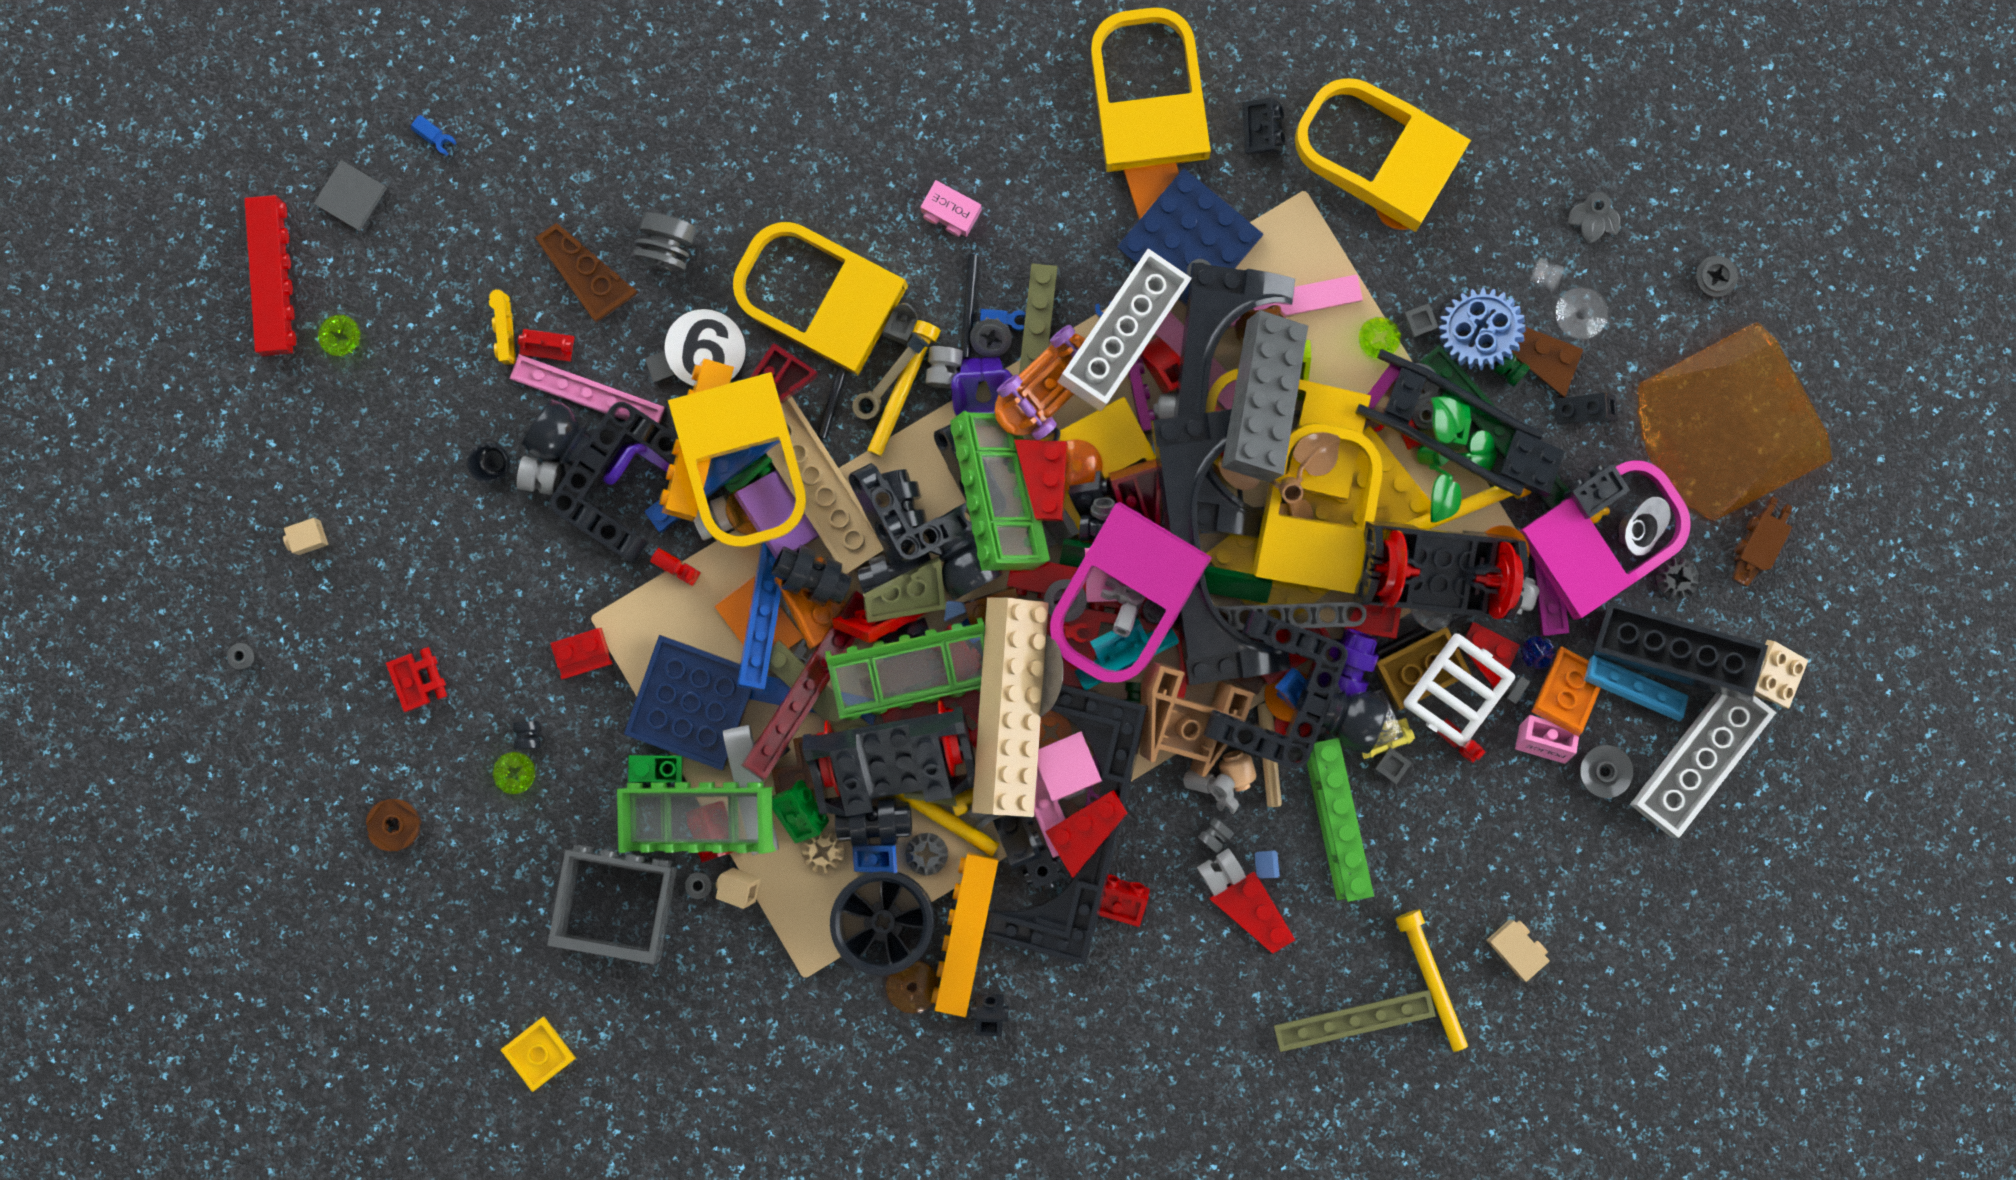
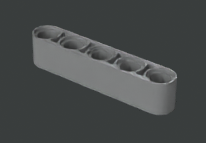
[723,725,779,855]

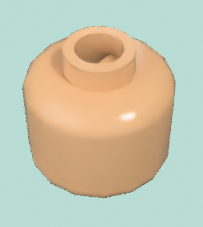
[1219,750,1256,791]

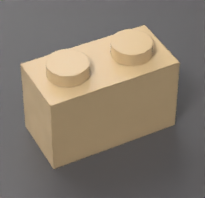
[1486,919,1550,982]

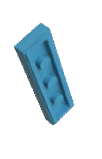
[1584,655,1689,721]

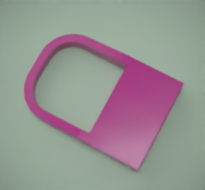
[1519,461,1690,620]
[1050,502,1212,683]

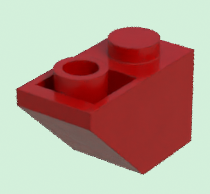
[1139,337,1180,394]

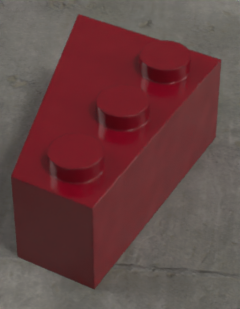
[749,343,818,404]
[1108,459,1161,526]

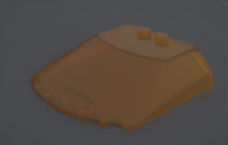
[1637,322,1833,521]

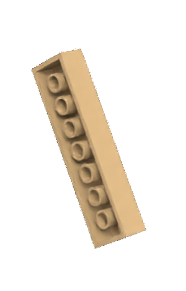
[972,598,1049,817]

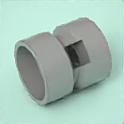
[925,346,963,389]
[517,456,561,495]
[693,495,737,541]
[1197,848,1246,897]

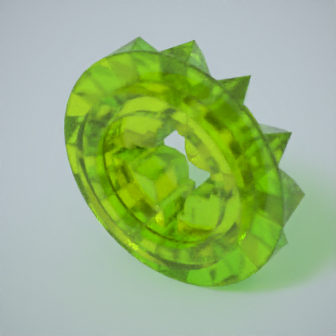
[318,315,361,357]
[1358,317,1401,358]
[492,752,535,794]

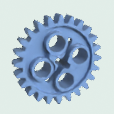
[1439,288,1526,371]

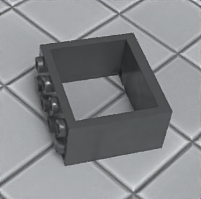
[547,845,677,964]

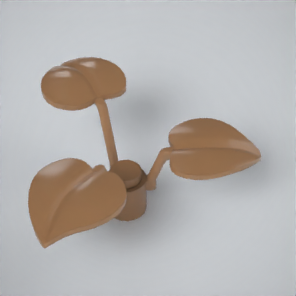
[1218,432,1340,519]

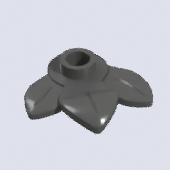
[1568,192,1620,244]

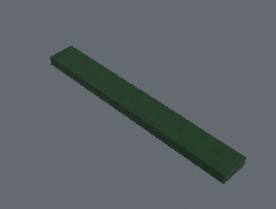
[1419,344,1569,509]
[1059,538,1273,604]

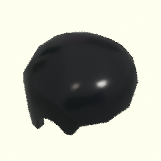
[467,443,510,483]

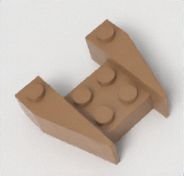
[1140,660,1255,777]

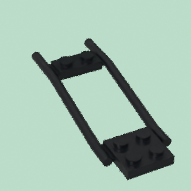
[1355,349,1565,498]

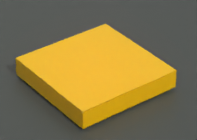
[501,1017,576,1092]

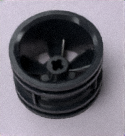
[830,871,935,975]

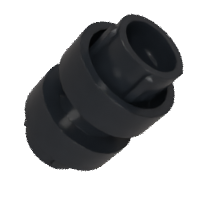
[875,469,927,548]
[771,545,852,607]
[857,548,931,594]
[835,796,912,847]

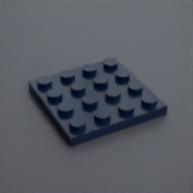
[1117,168,1264,307]
[624,635,753,771]

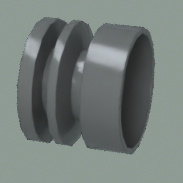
[632,212,697,272]

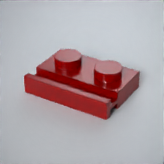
[550,628,613,680]

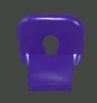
[951,356,1012,416]
[603,443,669,485]

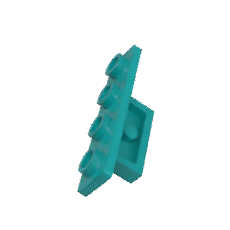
[1075,618,1179,690]

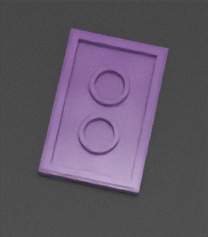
[734,470,819,559]

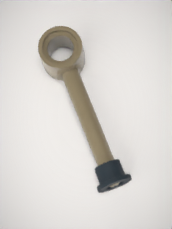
[852,332,929,419]

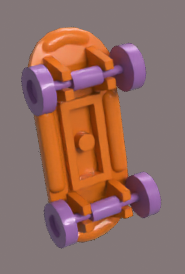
[994,325,1086,440]

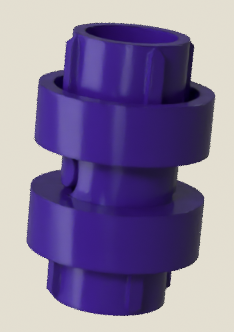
[1318,628,1379,696]

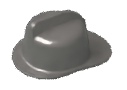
[1618,497,1671,555]

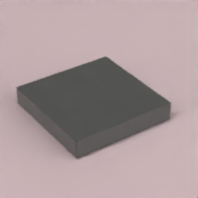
[314,160,387,232]

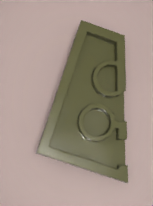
[863,556,946,623]

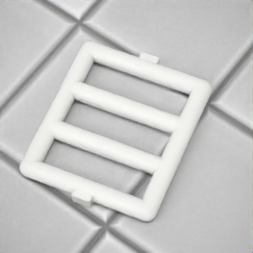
[1404,634,1515,746]

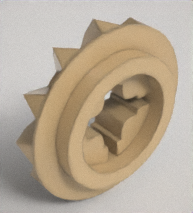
[802,830,844,873]

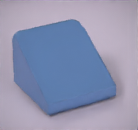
[944,601,966,622]
[1255,850,1280,878]

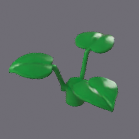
[1417,397,1497,523]

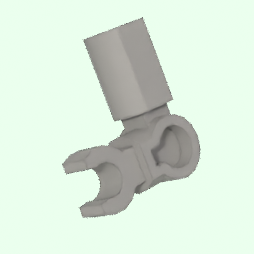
[1100,577,1145,637]
[1183,769,1239,814]

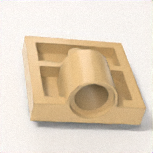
[1755,640,1809,709]

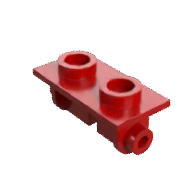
[518,329,575,362]

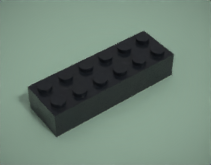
[1594,601,1768,703]

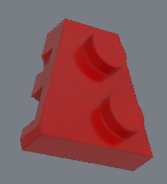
[1464,622,1520,689]

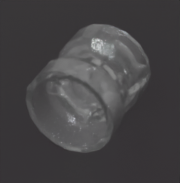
[1529,257,1564,291]

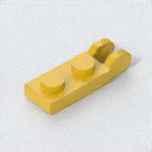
[489,289,516,365]

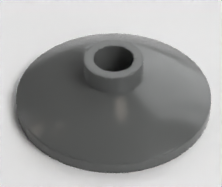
[1580,745,1633,798]

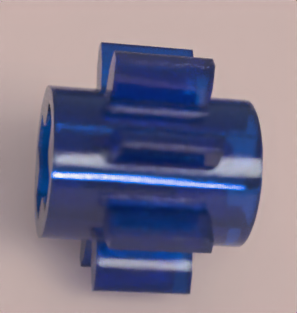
[1521,636,1555,669]

